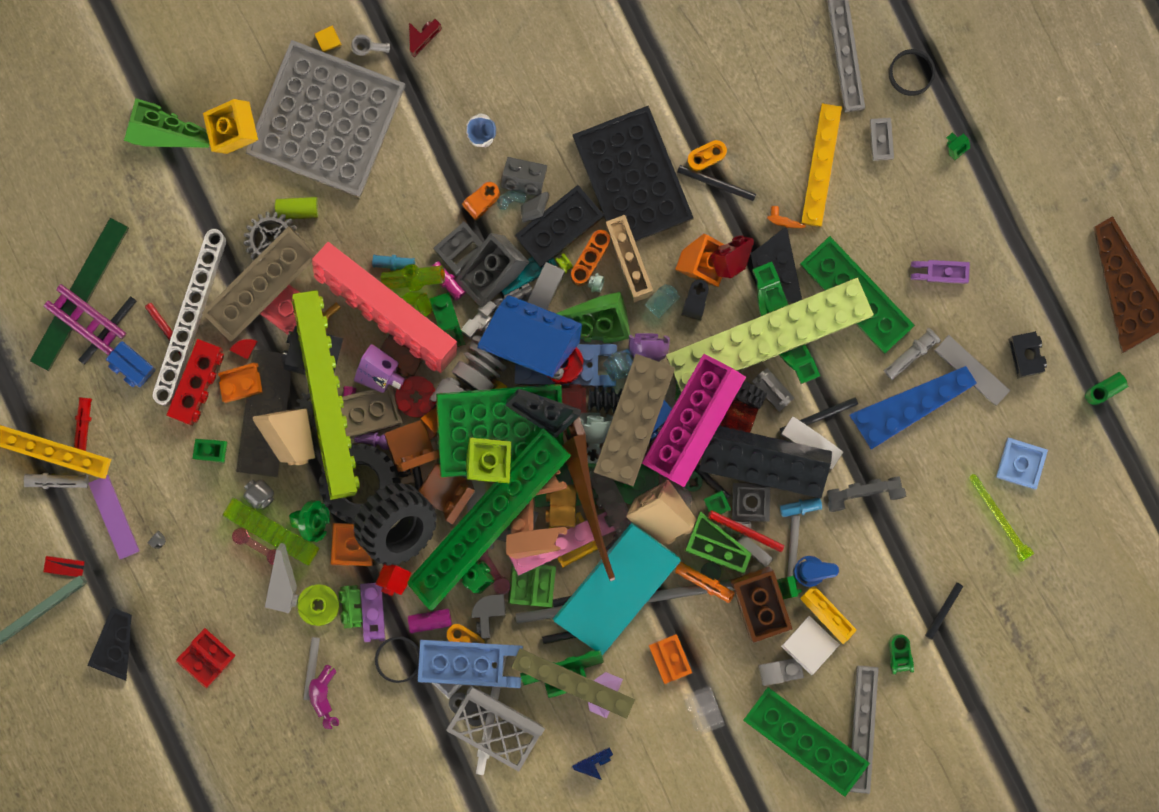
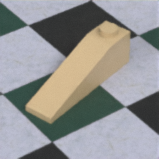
[606,215,653,303]

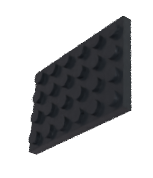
[572,105,694,242]

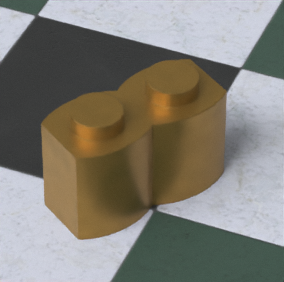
[546,485,576,528]

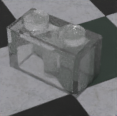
[684,686,725,734]

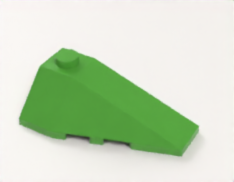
[124,98,210,148]
[556,292,630,343]

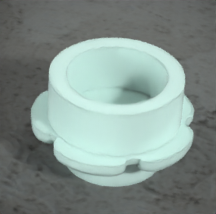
[588,273,604,292]

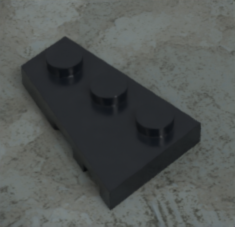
[505,388,581,438]
[87,607,132,681]

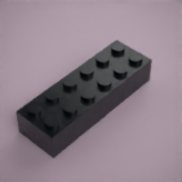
[699,426,832,499]

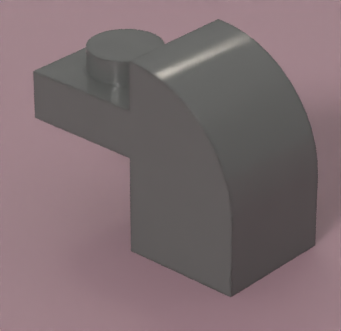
[472,594,506,638]

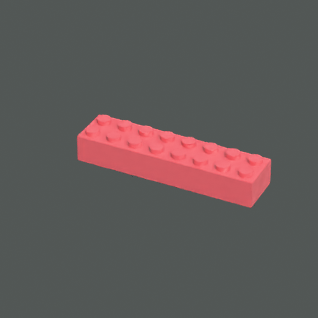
[312,242,457,373]

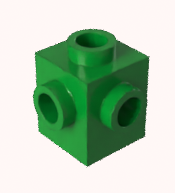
[461,561,496,594]

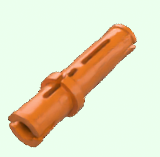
[675,562,735,603]

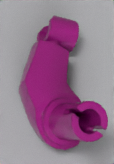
[309,665,339,729]

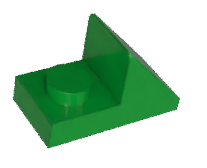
[192,438,228,464]

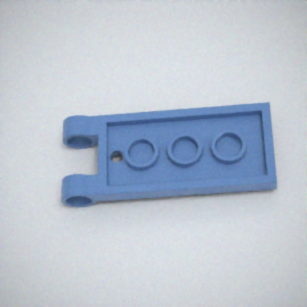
[515,344,617,387]
[418,640,523,688]

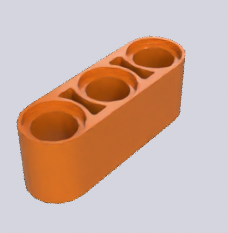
[571,230,610,286]

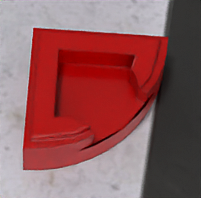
[230,339,258,360]

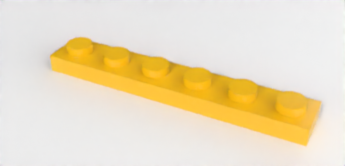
[801,103,842,227]
[0,425,111,479]

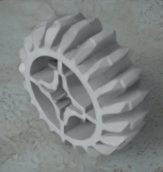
[244,212,299,260]

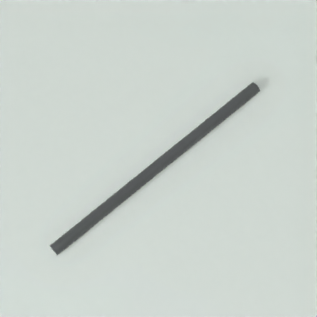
[515,579,733,624]

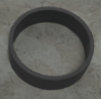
[889,49,935,96]
[375,637,420,683]

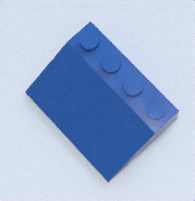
[477,295,582,377]

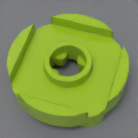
[298,584,340,626]

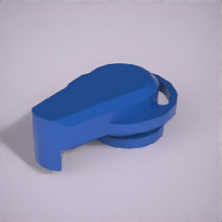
[794,556,839,587]

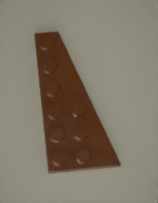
[1093,216,1159,354]

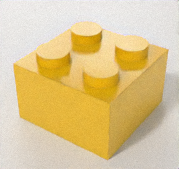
[203,99,258,154]

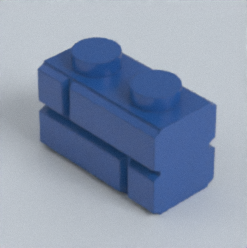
[106,341,156,387]

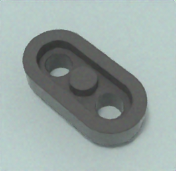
[449,693,487,726]

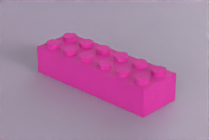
[642,354,746,487]

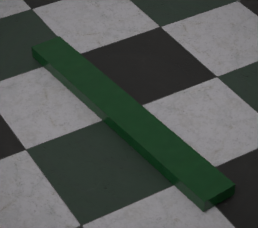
[30,218,129,371]

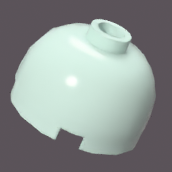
[579,412,613,447]

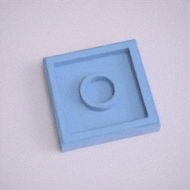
[996,438,1048,490]

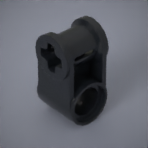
[681,279,709,321]

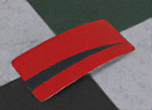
[43,556,84,577]

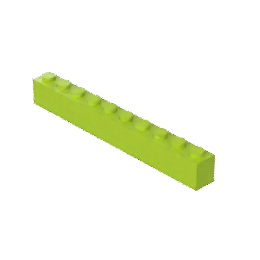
[292,290,360,500]

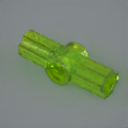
[381,264,445,291]

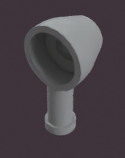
[351,34,390,56]

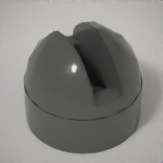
[147,530,166,549]

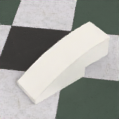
[781,417,843,469]

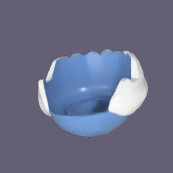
[466,113,496,147]

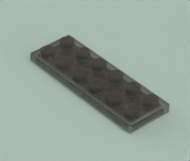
[236,349,293,478]

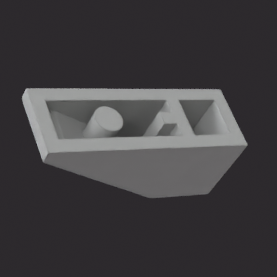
[265,543,299,613]

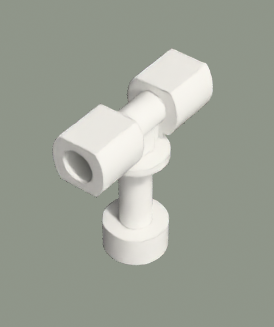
[461,301,496,339]

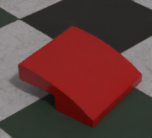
[176,628,236,689]

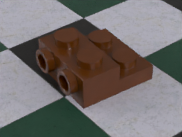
[380,334,423,377]

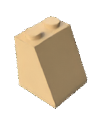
[253,409,315,465]
[626,480,697,545]

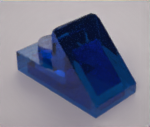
[572,747,613,780]

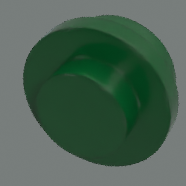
[700,562,721,580]

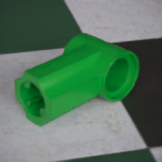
[1085,372,1129,405]

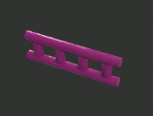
[43,284,127,356]

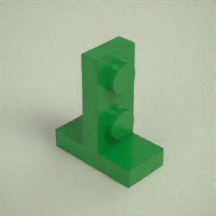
[429,292,466,347]

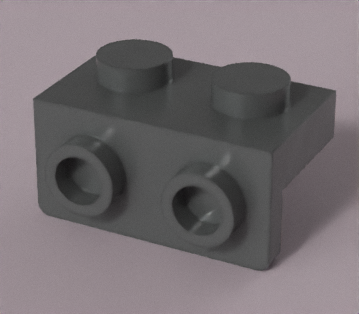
[501,157,548,196]

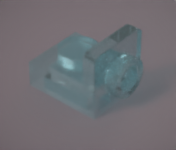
[644,284,680,318]

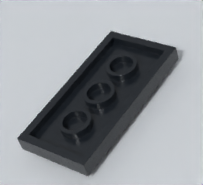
[514,185,604,268]

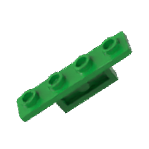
[520,651,604,698]

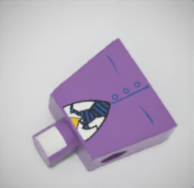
[354,344,405,393]

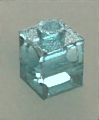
[602,349,634,381]

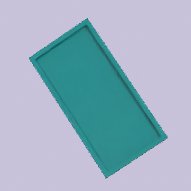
[553,523,681,656]

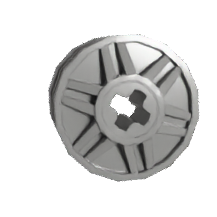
[452,343,507,390]

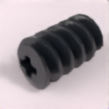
[588,386,623,414]

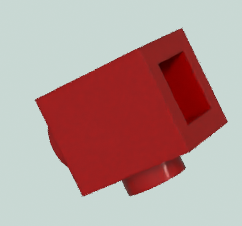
[375,564,412,596]

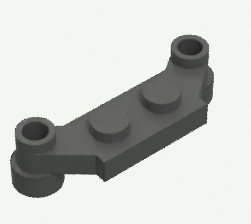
[827,476,907,512]

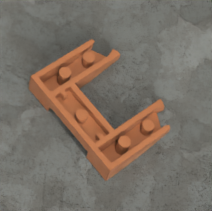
[506,470,567,559]

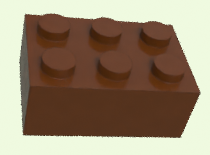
[730,566,793,643]

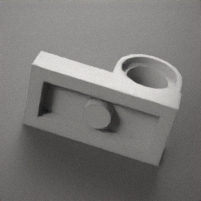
[758,658,804,686]

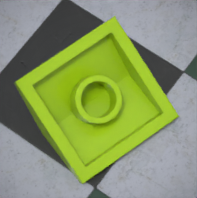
[466,438,511,483]

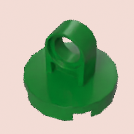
[289,500,330,542]

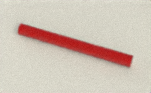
[708,510,785,552]

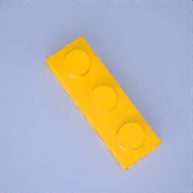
[800,586,857,644]

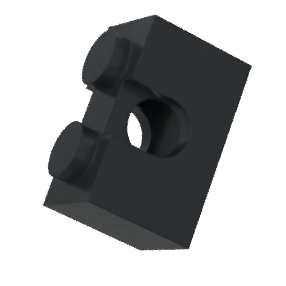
[1008,331,1047,379]

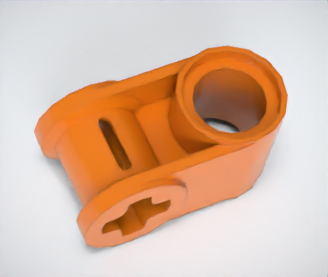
[462,182,500,220]

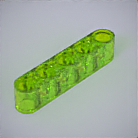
[222,497,320,566]

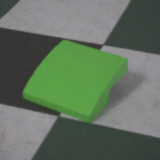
[508,564,556,608]

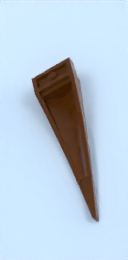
[562,417,615,581]

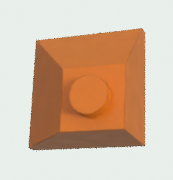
[675,234,724,287]

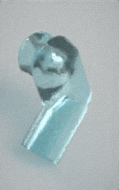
[497,191,527,210]

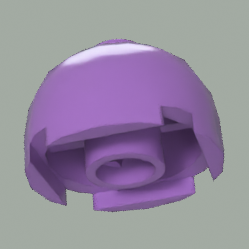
[629,333,670,362]

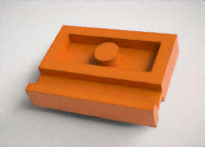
[218,363,263,403]
[648,634,692,684]

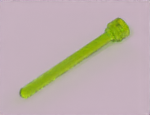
[969,474,1035,562]

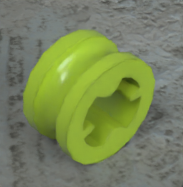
[555,253,573,274]

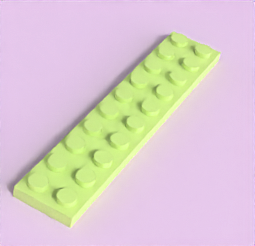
[666,278,874,393]

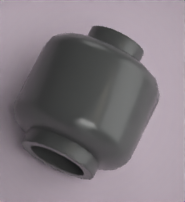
[243,479,274,511]

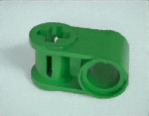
[889,634,914,675]

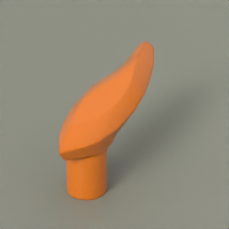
[767,206,806,228]

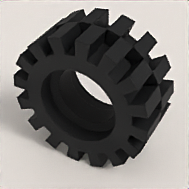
[735,381,767,409]

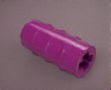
[408,608,452,633]

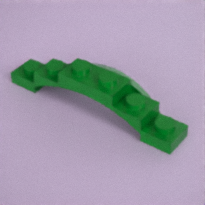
[752,262,820,384]

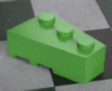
[685,511,752,574]

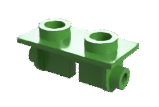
[339,585,363,628]

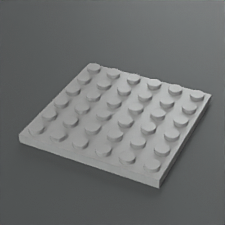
[246,40,406,198]

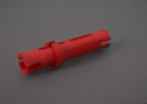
[74,397,92,451]

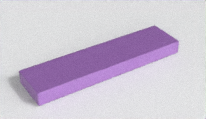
[88,475,140,560]

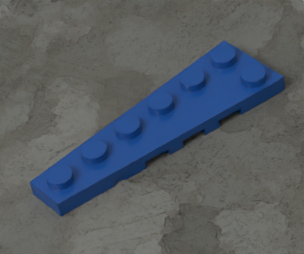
[849,366,977,449]

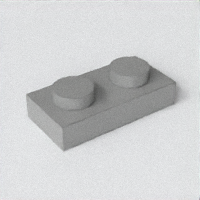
[870,118,894,161]

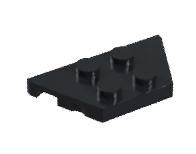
[750,227,802,303]

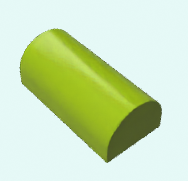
[275,197,318,220]

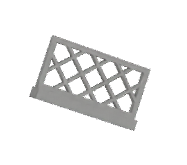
[446,685,545,771]

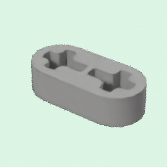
[737,534,773,567]

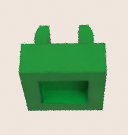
[946,132,970,160]
[703,491,731,514]
[777,576,802,599]

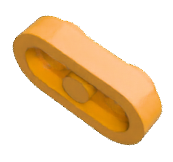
[687,140,727,171]
[447,624,485,643]

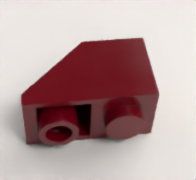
[711,235,754,278]

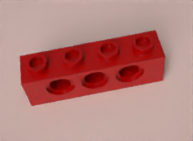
[166,339,224,426]

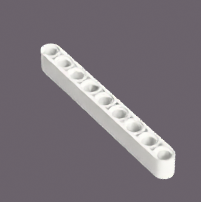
[153,229,226,406]

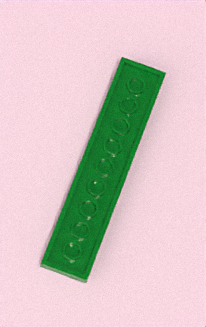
[408,428,571,611]

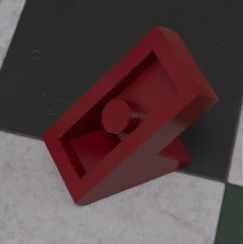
[409,19,442,58]

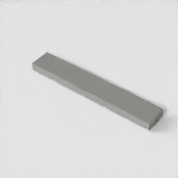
[827,0,865,113]
[849,666,879,794]

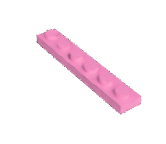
[509,504,631,576]

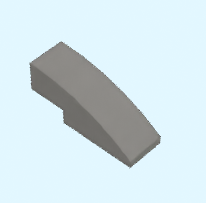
[528,262,565,310]

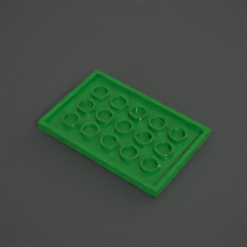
[436,384,564,477]

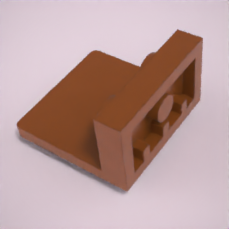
[384,420,439,472]
[418,463,475,524]

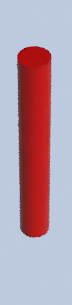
[145,303,182,356]

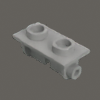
[752,368,794,412]

